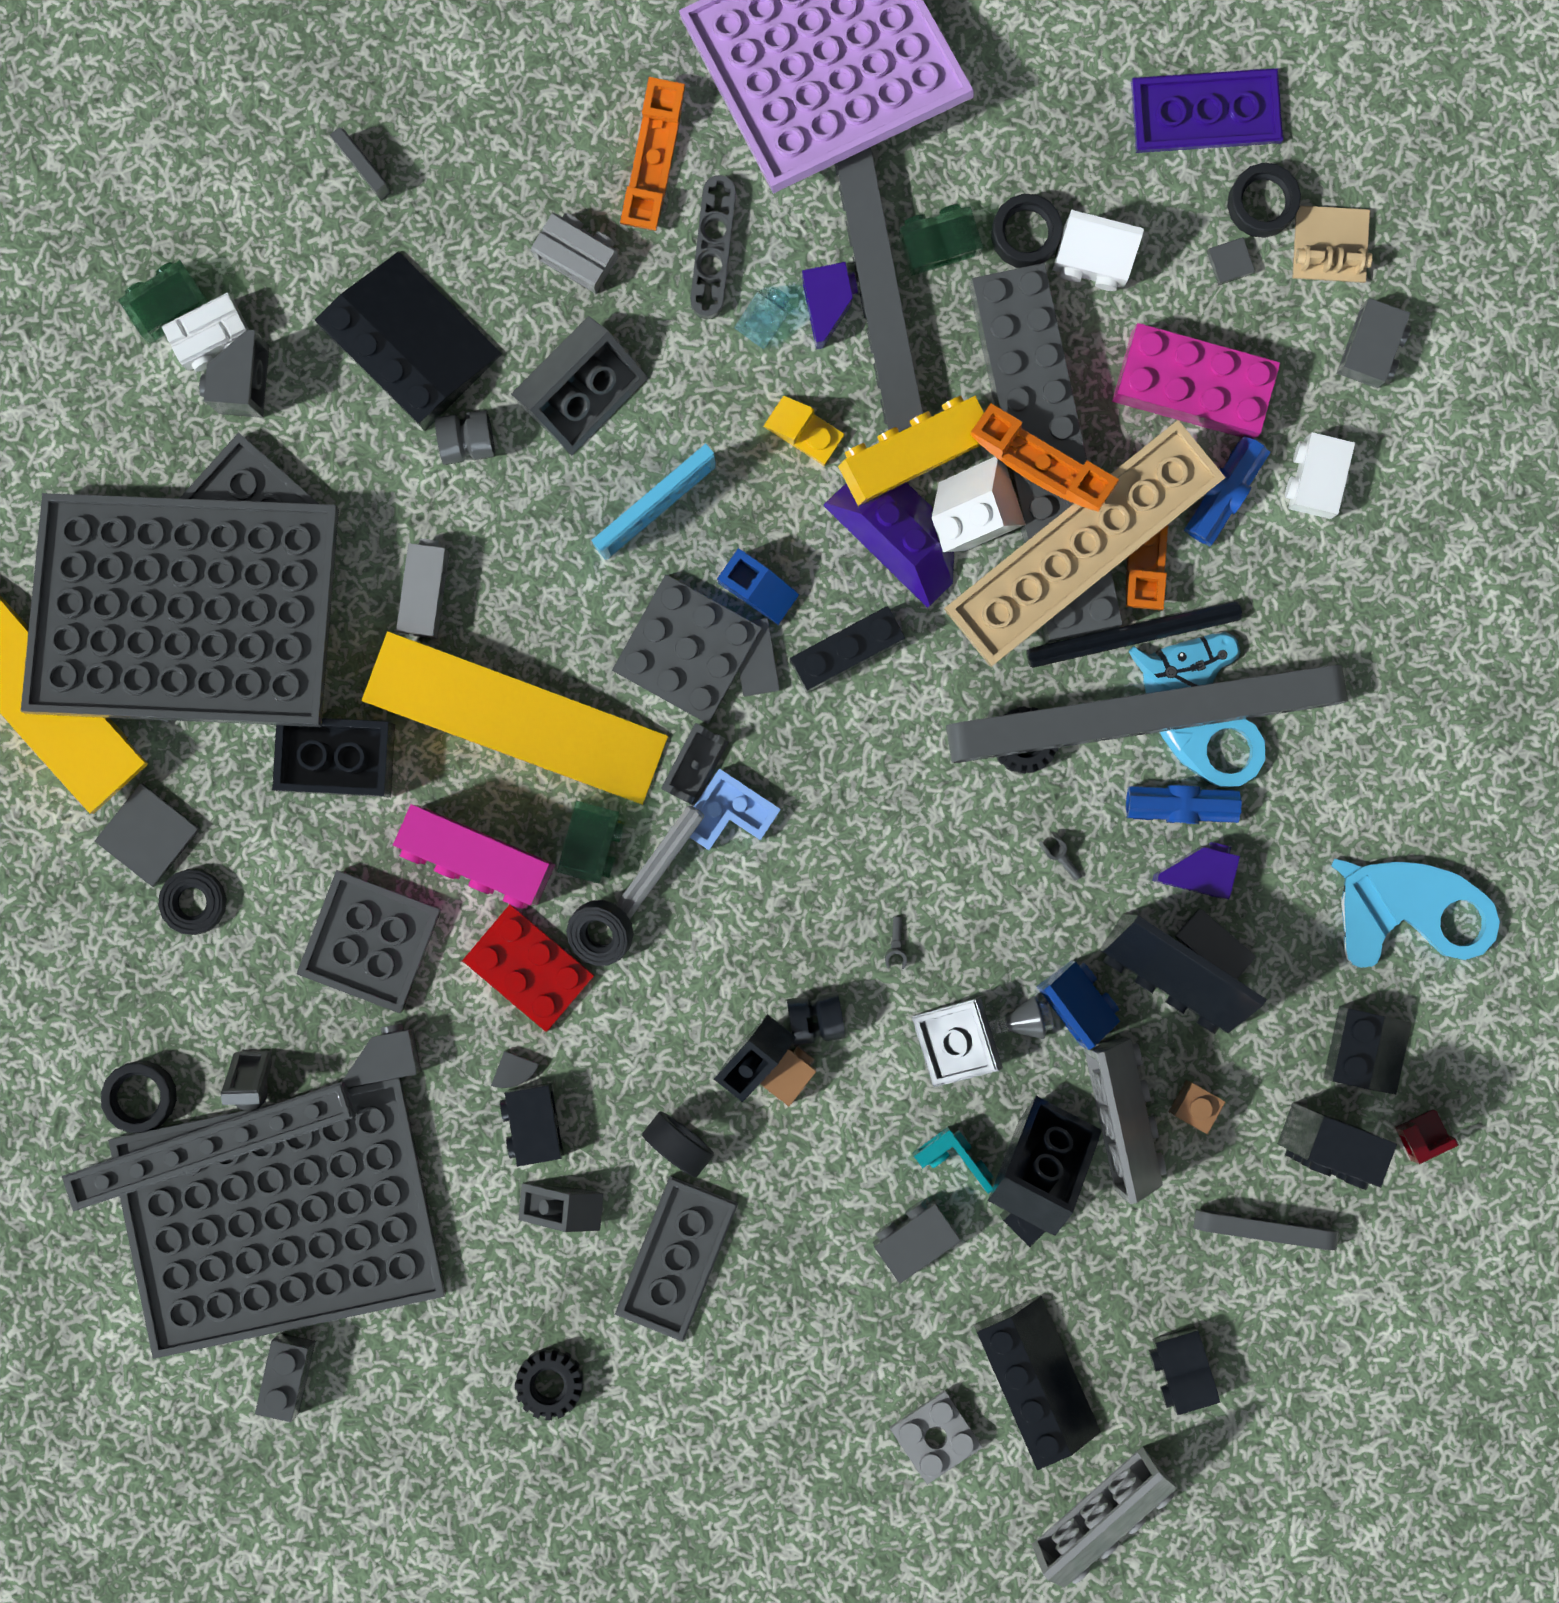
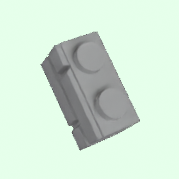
[531,212,618,294]

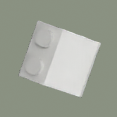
[1053,210,1144,291]
[932,457,1026,552]

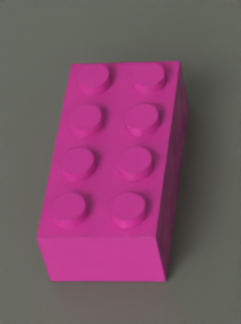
[1112,323,1280,439]
[392,804,556,909]

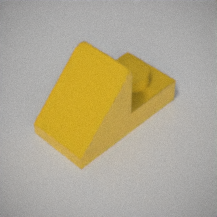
[763,396,845,466]

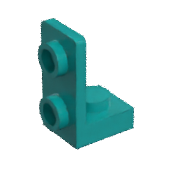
[912,1127,994,1194]

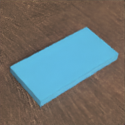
[591,443,716,560]

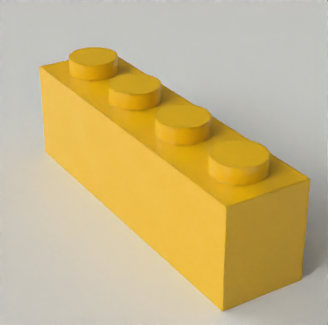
[838,395,984,506]

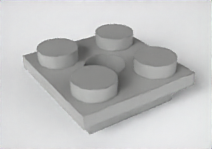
[890,1390,983,1485]

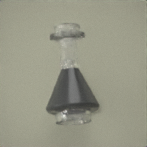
[988,996,1054,1039]

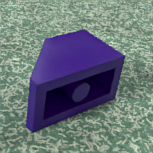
[802,262,858,350]
[1152,842,1240,900]

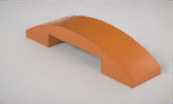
[620,77,685,231]
[970,403,1119,512]
[1126,525,1168,611]

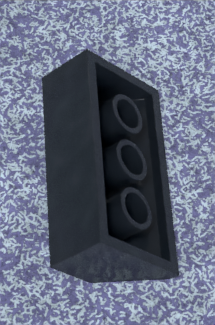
[973,1295,1101,1471]

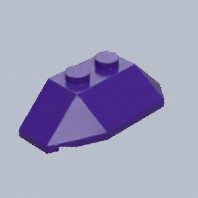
[823,482,954,608]

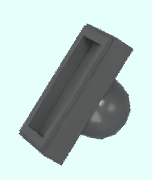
[221,1051,272,1111]

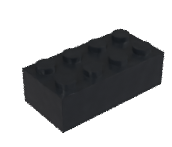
[1277,1103,1397,1190]

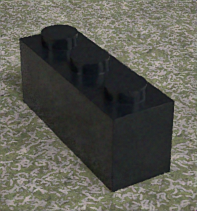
[789,606,905,694]

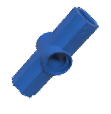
[1184,436,1270,547]
[1126,785,1242,824]

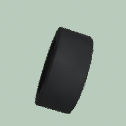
[1227,163,1301,238]
[991,194,1063,268]
[101,1061,177,1133]
[642,1111,714,1177]

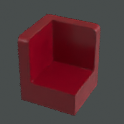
[1395,1109,1459,1164]

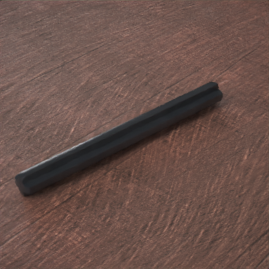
[1027,601,1242,668]

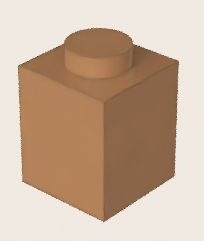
[760,1046,816,1107]
[1168,1080,1225,1134]

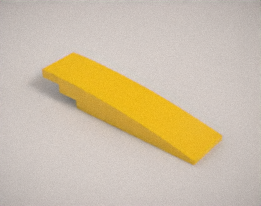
[0,595,148,814]
[361,631,668,805]

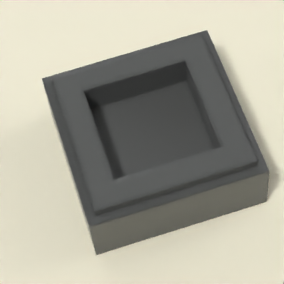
[1207,237,1255,286]

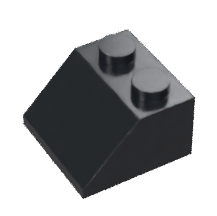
[1323,1006,1412,1095]

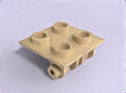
[1292,205,1372,283]

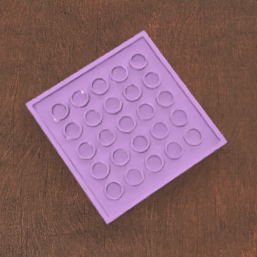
[679,0,974,193]

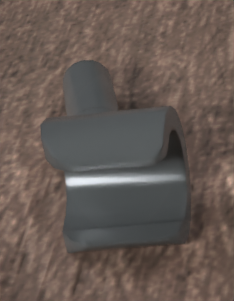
[1039,832,1082,881]
[885,917,907,969]

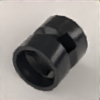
[787,991,845,1046]

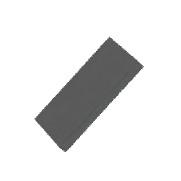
[614,1175,738,1342]

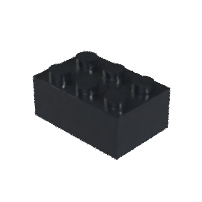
[272,718,395,798]
[988,1096,1102,1236]

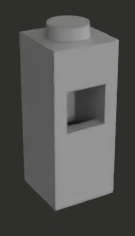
[396,539,450,639]

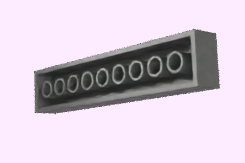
[969,263,1122,644]

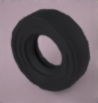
[158,869,227,935]
[566,900,634,966]

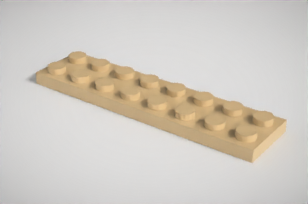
[944,420,1226,667]

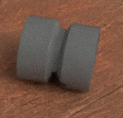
[435,409,495,465]

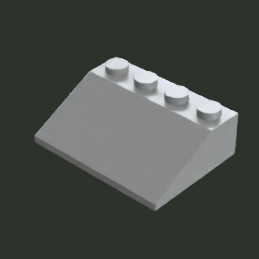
[1084,1037,1167,1204]
[1032,1446,1177,1588]

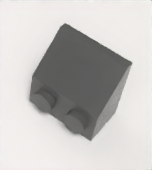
[199,329,270,418]

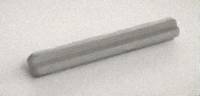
[616,805,704,919]

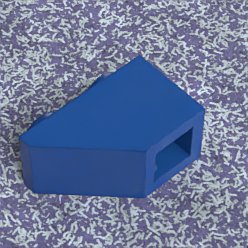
[717,548,799,625]

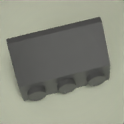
[511,316,648,456]

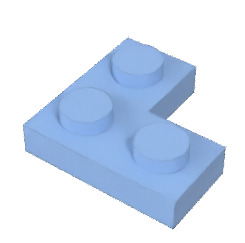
[690,769,781,851]

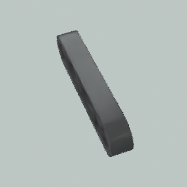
[690,175,736,319]
[1193,1209,1339,1250]

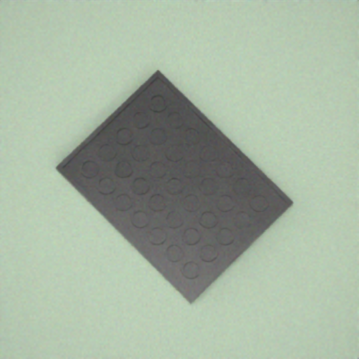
[21,493,339,727]
[108,1077,446,1359]

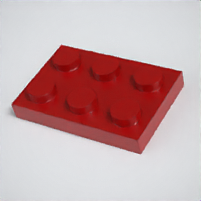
[462,904,595,1032]

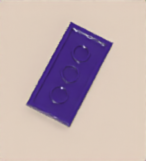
[1131,68,1283,153]

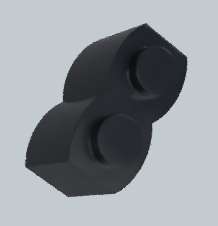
[1148,1326,1221,1415]

